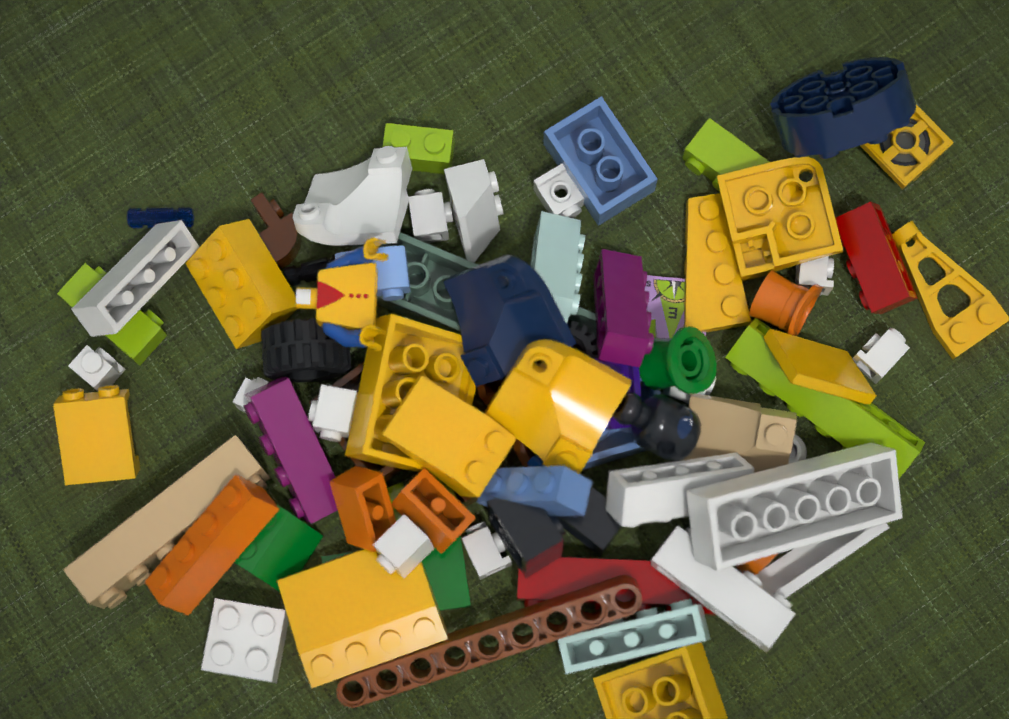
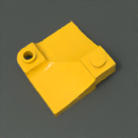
[717,157,843,281]
[484,340,631,474]

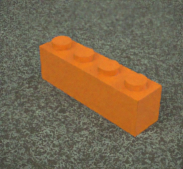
[144,474,279,616]

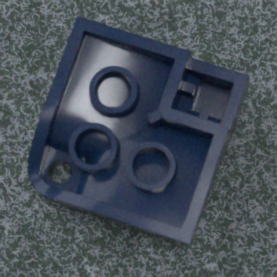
[443,255,576,387]

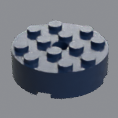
[770,57,916,159]

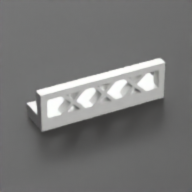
[755,523,889,598]

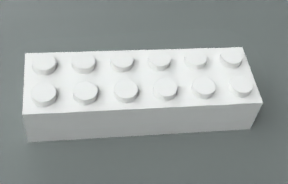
[686,442,902,571]

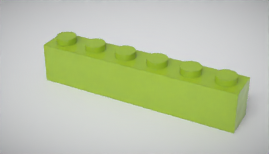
[725,318,925,479]

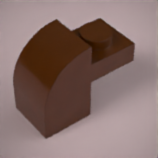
[251,193,301,270]

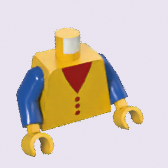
[296,238,388,351]

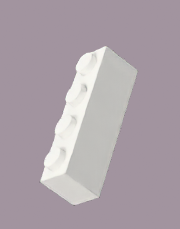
[71,220,199,337]
[606,452,754,527]
[651,526,795,653]

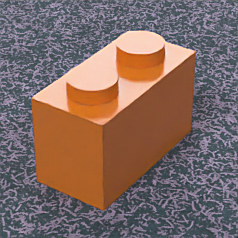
[329,466,396,552]
[391,468,476,554]

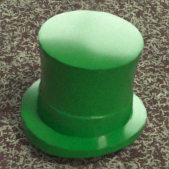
[639,326,717,394]

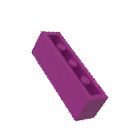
[593,249,654,367]
[244,376,338,524]

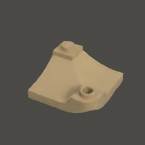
[680,394,797,473]

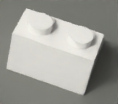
[444,159,503,263]

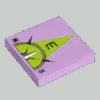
[645,275,706,338]

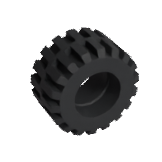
[261,318,351,383]

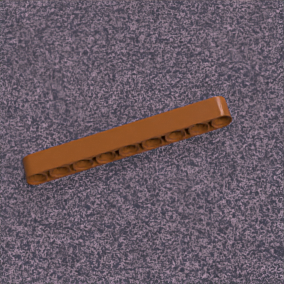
[336,575,642,708]

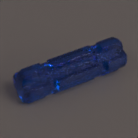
[127,207,194,228]

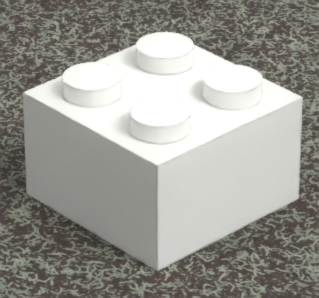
[201,598,289,683]

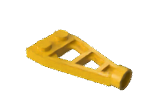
[892,221,1009,360]

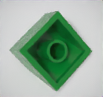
[234,504,324,592]

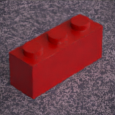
[835,202,918,315]

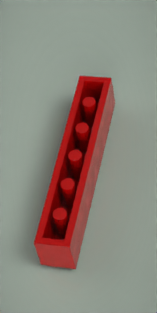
[517,557,716,615]

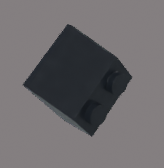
[488,498,566,578]

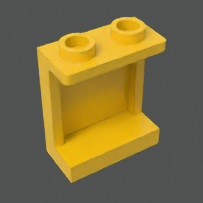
[53,385,141,485]

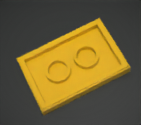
[763,329,877,405]

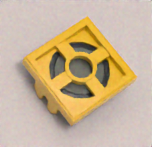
[860,104,954,190]

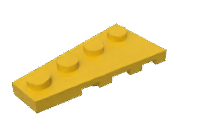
[683,193,752,332]

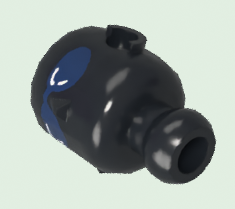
[613,392,701,462]

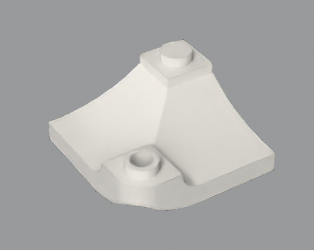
[293,146,412,246]

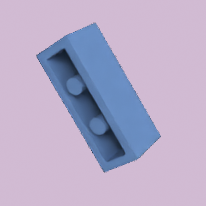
[477,466,592,516]

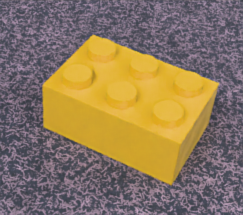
[185,219,297,349]

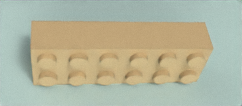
[63,435,270,609]

